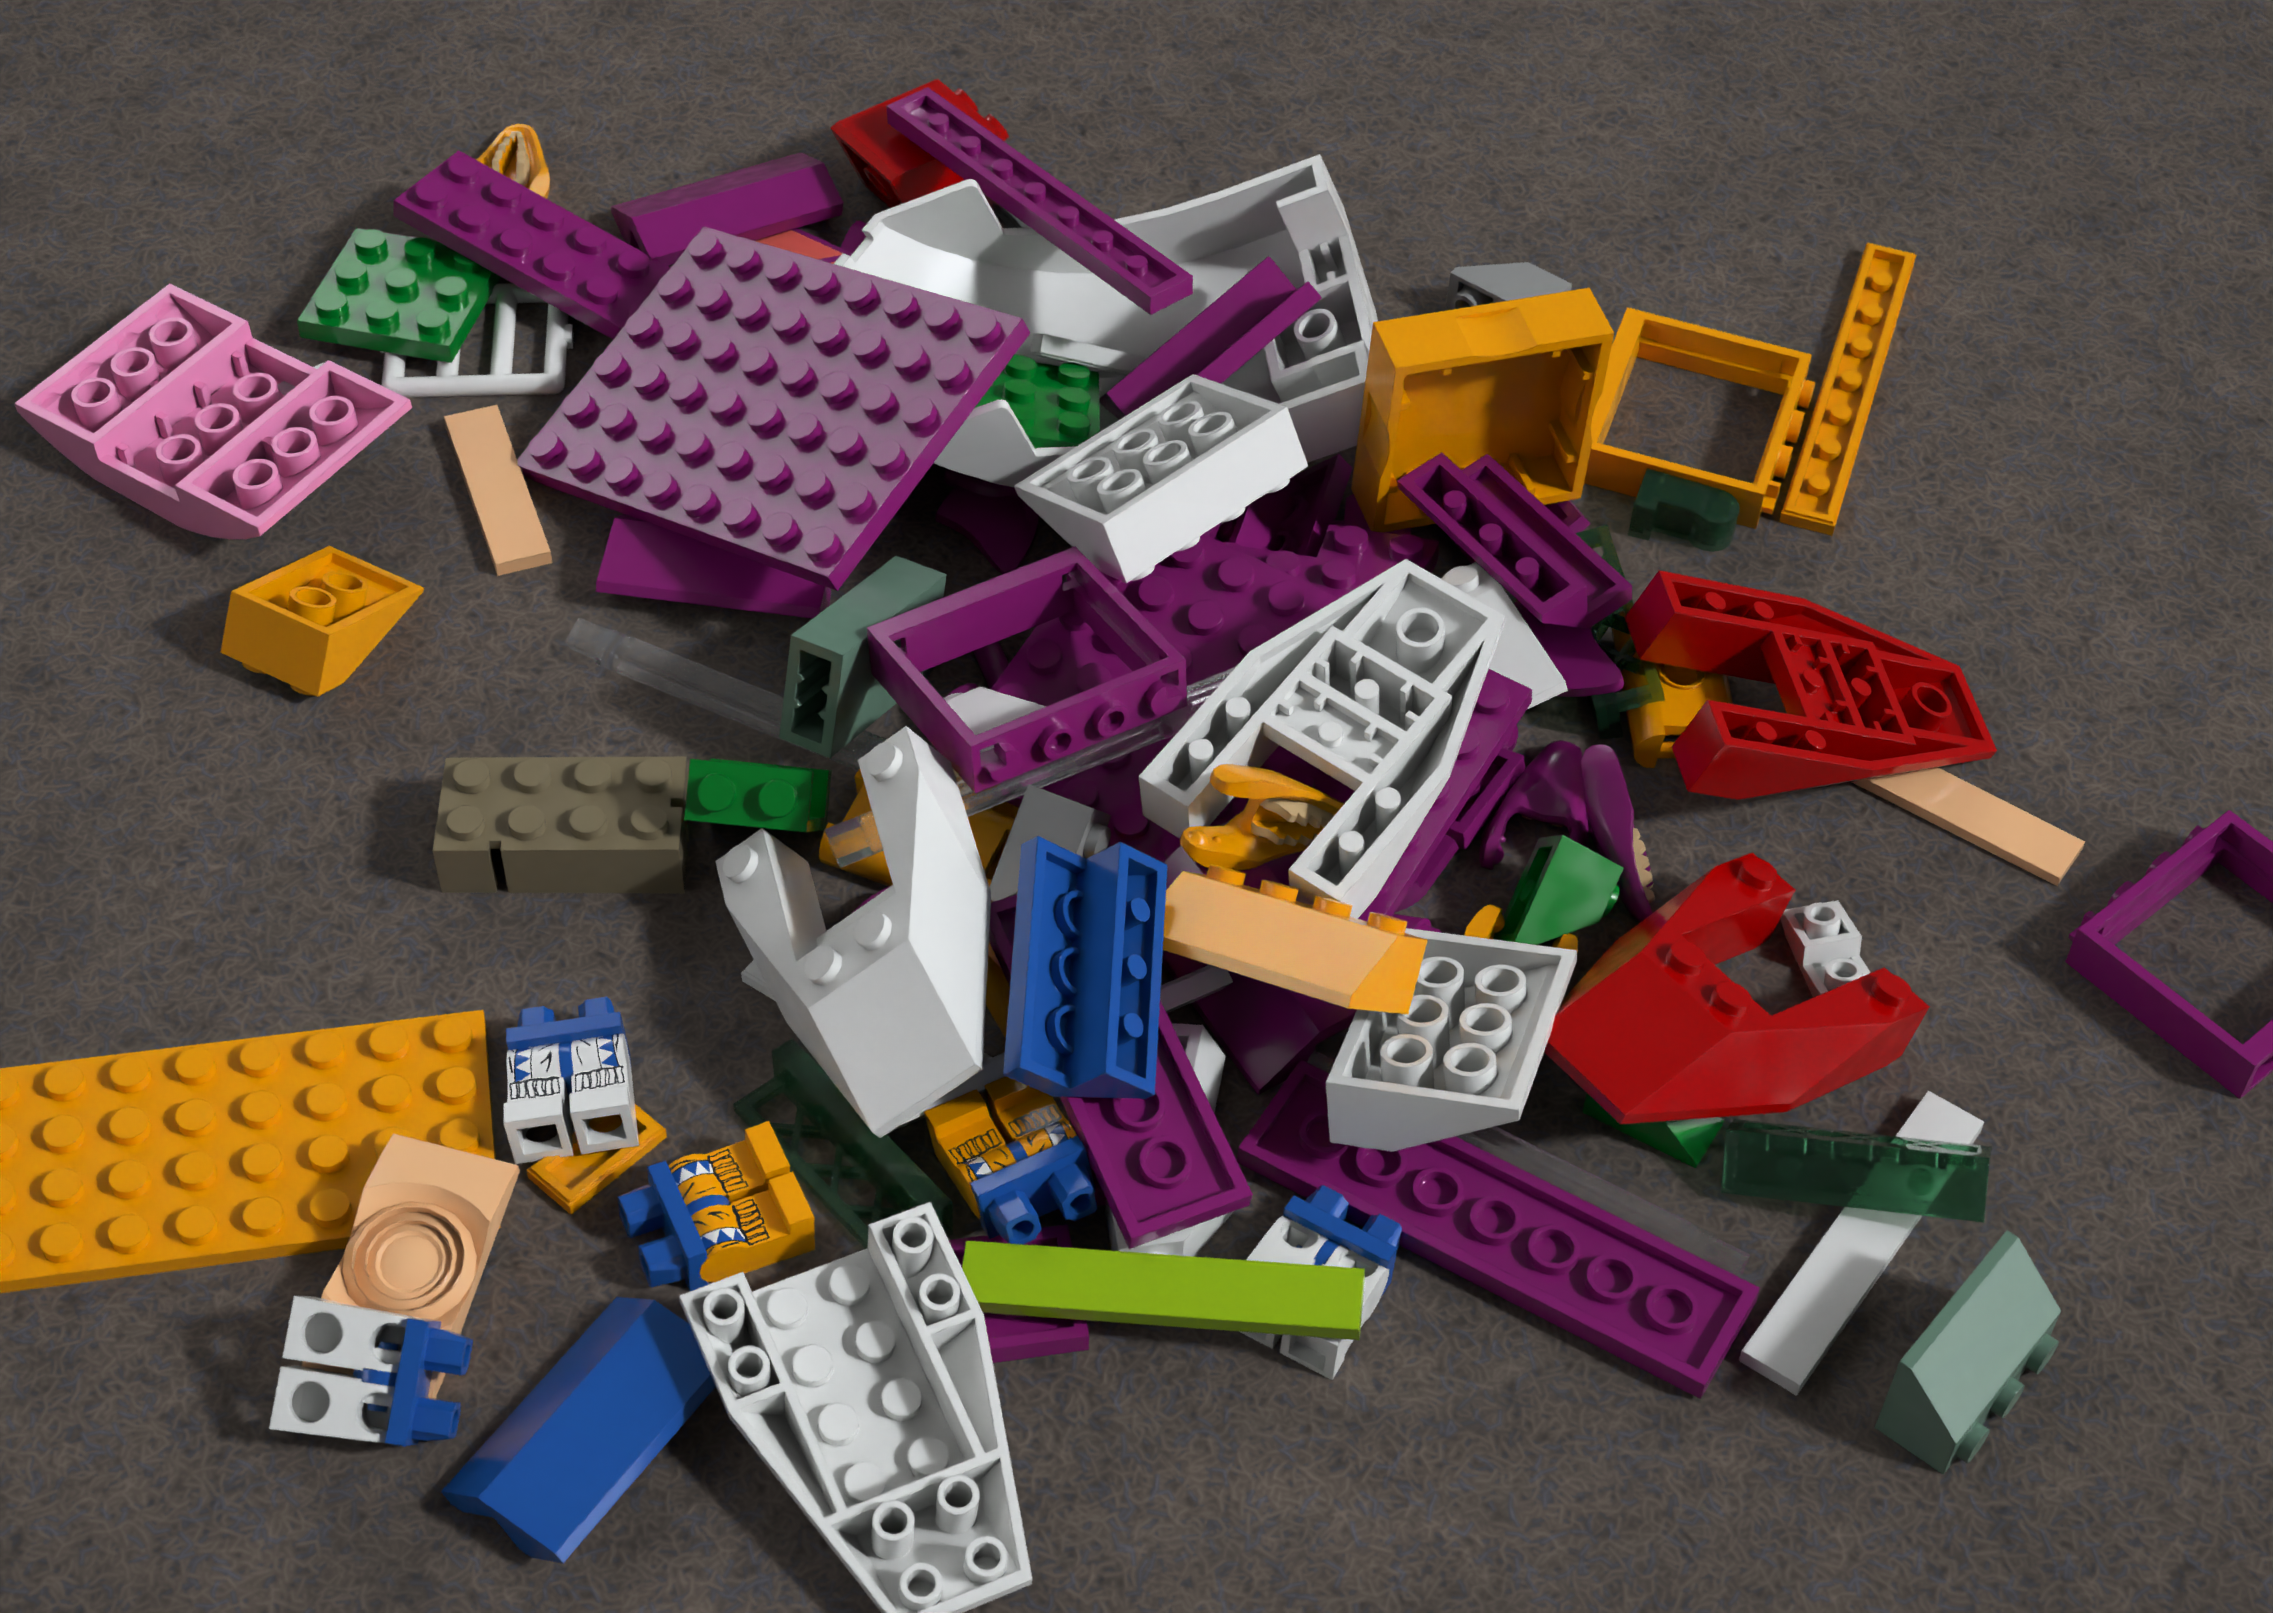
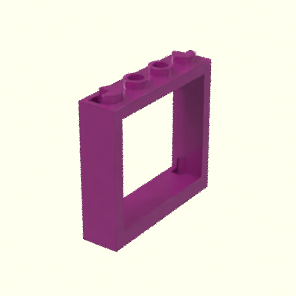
[867,546,1187,793]
[2065,810,2273,1099]

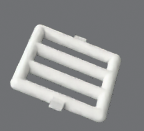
[380,283,574,398]

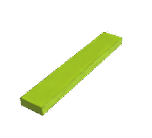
[962,1240,1365,1340]

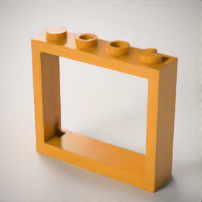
[1584,307,1815,529]

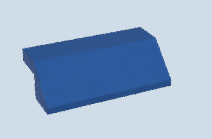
[1003,836,1167,1099]
[441,1297,716,1563]

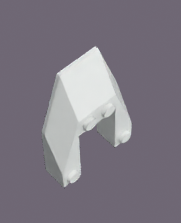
[1139,559,1505,919]
[715,726,991,1138]

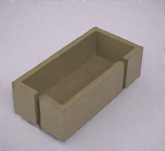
[433,756,691,894]

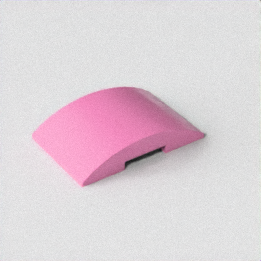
[14,284,412,540]

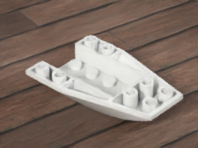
[679,1202,1032,1613]

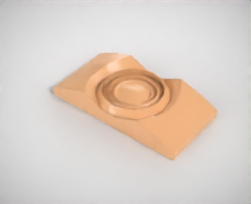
[302,1133,520,1398]

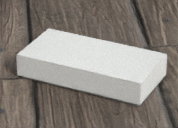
[1030,333,1147,376]

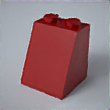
[830,79,1009,208]

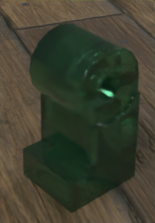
[1628,468,1740,552]

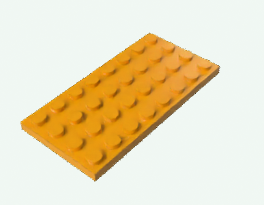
[0,1010,501,1293]

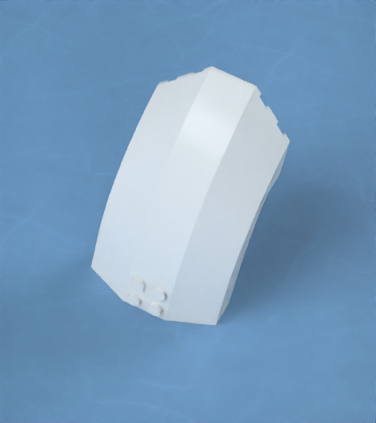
[834,154,1378,487]

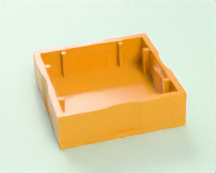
[1351,288,1614,532]

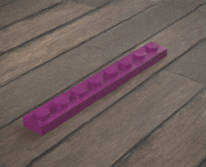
[886,87,1193,315]

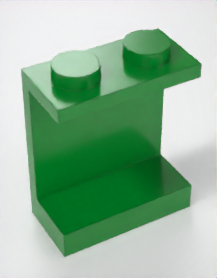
[684,758,832,832]

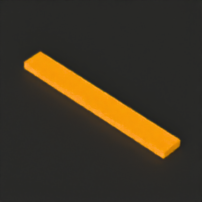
[1779,243,1916,536]

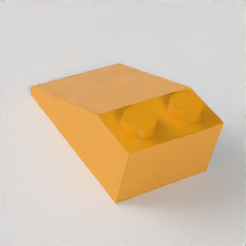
[220,545,424,697]

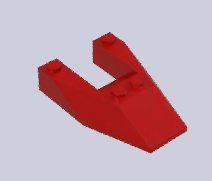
[1624,570,1997,800]
[1544,852,1930,1124]

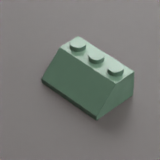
[1875,1230,2061,1475]

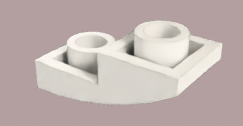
[1781,900,1871,997]

